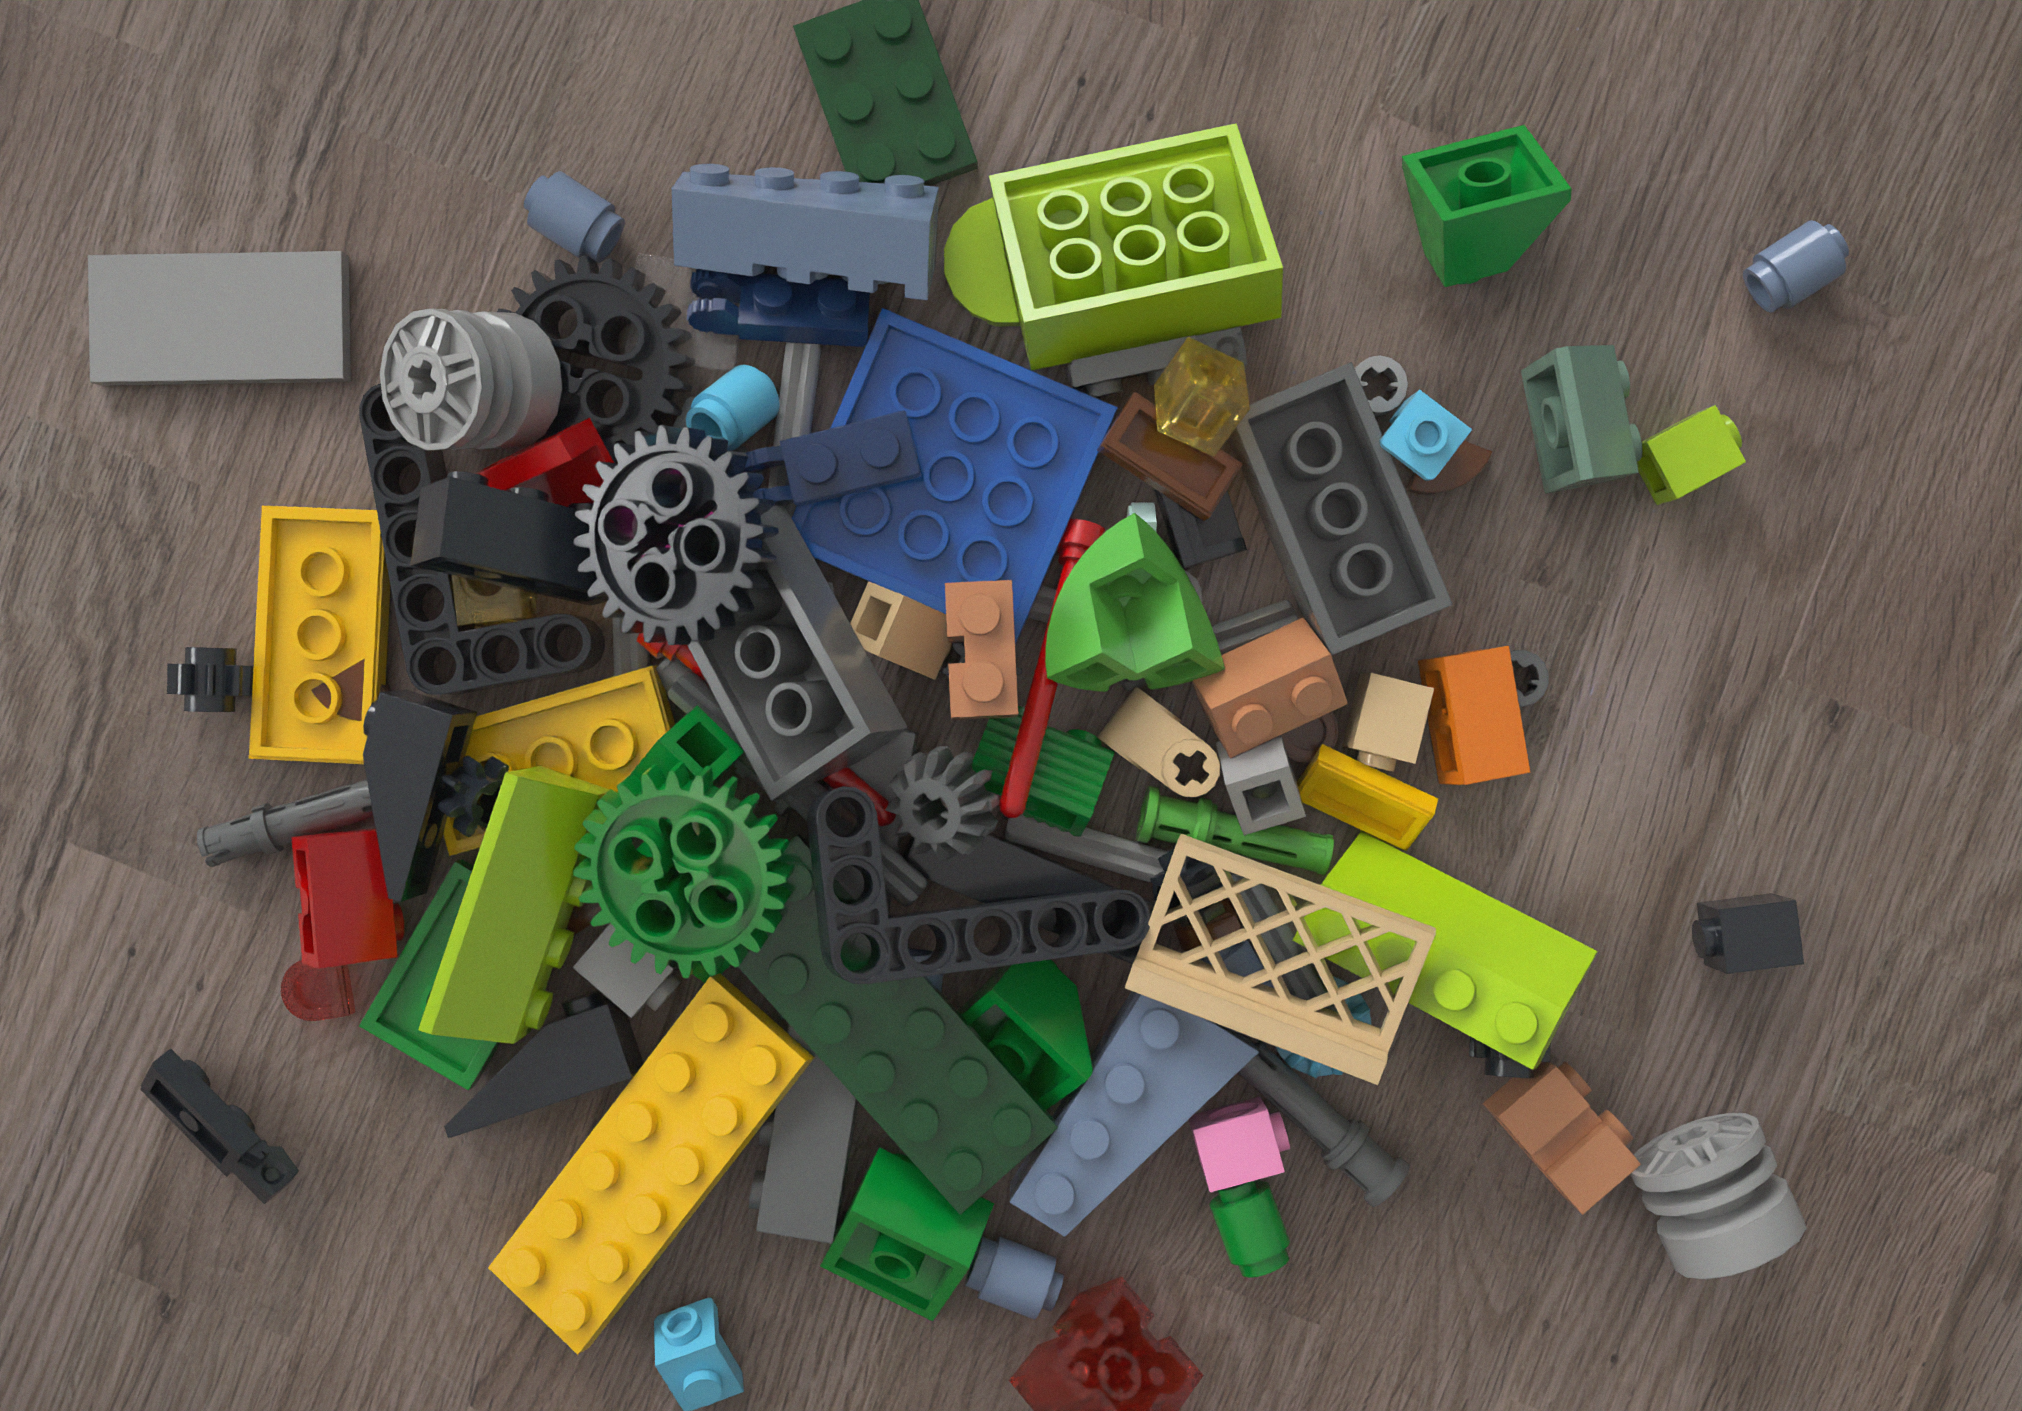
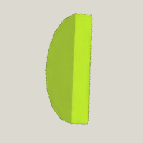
[944,198,1020,327]

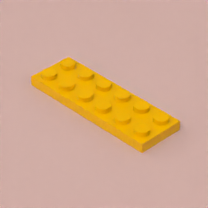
[488,973,815,1355]

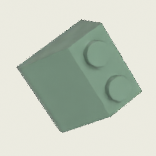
[1521,345,1642,494]

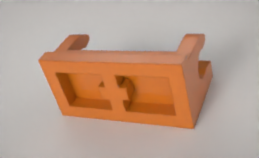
[1418,646,1531,785]

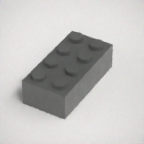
[1222,362,1453,655]

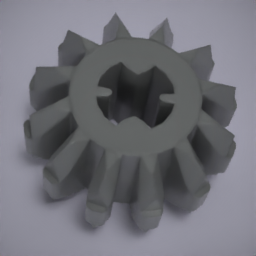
[885,746,1001,861]

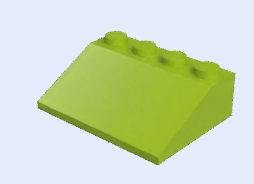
[989,123,1283,371]

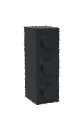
[411,471,609,606]

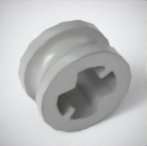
[1355,355,1408,417]

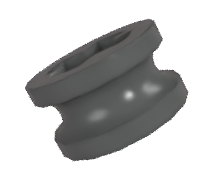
[1510,650,1549,707]

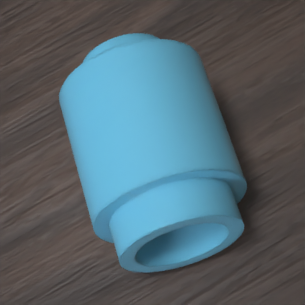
[686,365,780,451]

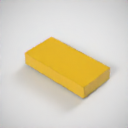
[1297,744,1438,851]

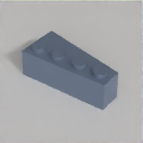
[671,164,939,300]
[1010,991,1259,1237]

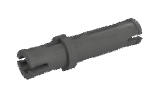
[197,779,374,867]

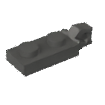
[1065,327,1247,398]

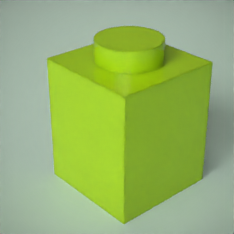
[1637,405,1746,505]

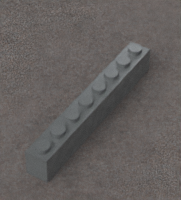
[749,730,919,1244]

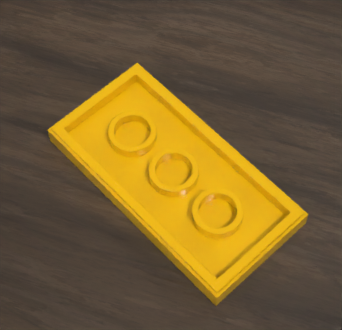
[249,506,391,764]
[443,665,675,856]

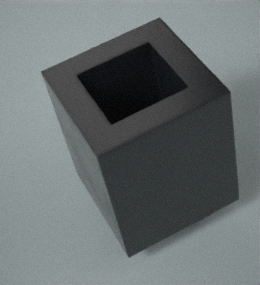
[1692,893,1804,974]

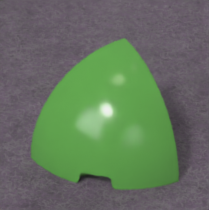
[1046,513,1225,692]

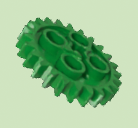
[573,762,794,978]

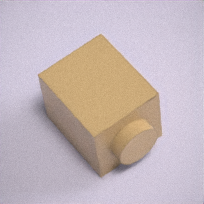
[850,581,952,680]
[1342,673,1434,772]

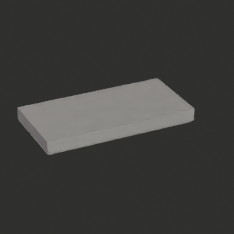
[88,251,351,386]

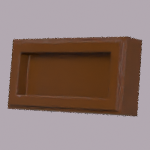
[1097,392,1243,521]

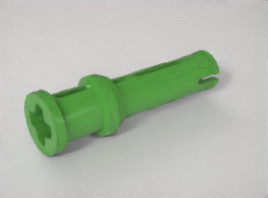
[1136,786,1334,875]

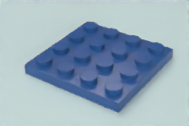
[792,308,1118,645]

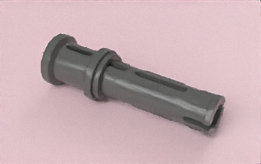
[1237,1041,1410,1207]

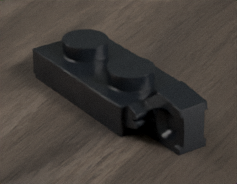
[140,1049,299,1204]

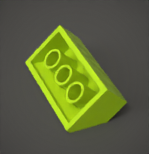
[418,766,610,1044]
[1292,831,1598,1070]

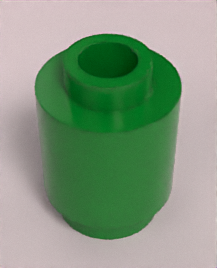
[1209,1181,1290,1278]

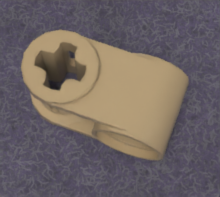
[1097,687,1220,797]

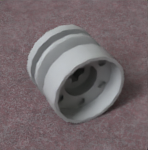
[380,308,562,451]
[1630,1113,1807,1279]

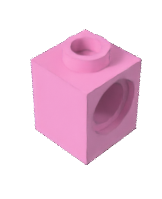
[1188,1097,1290,1192]

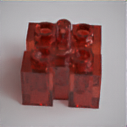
[1009,1276,1204,1411]

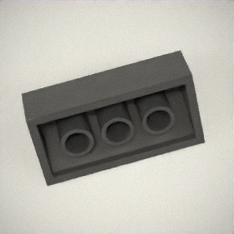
[663,506,908,801]

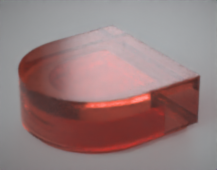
[281,960,356,1021]

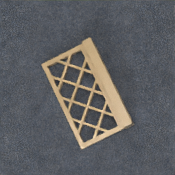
[1125,834,1436,1085]

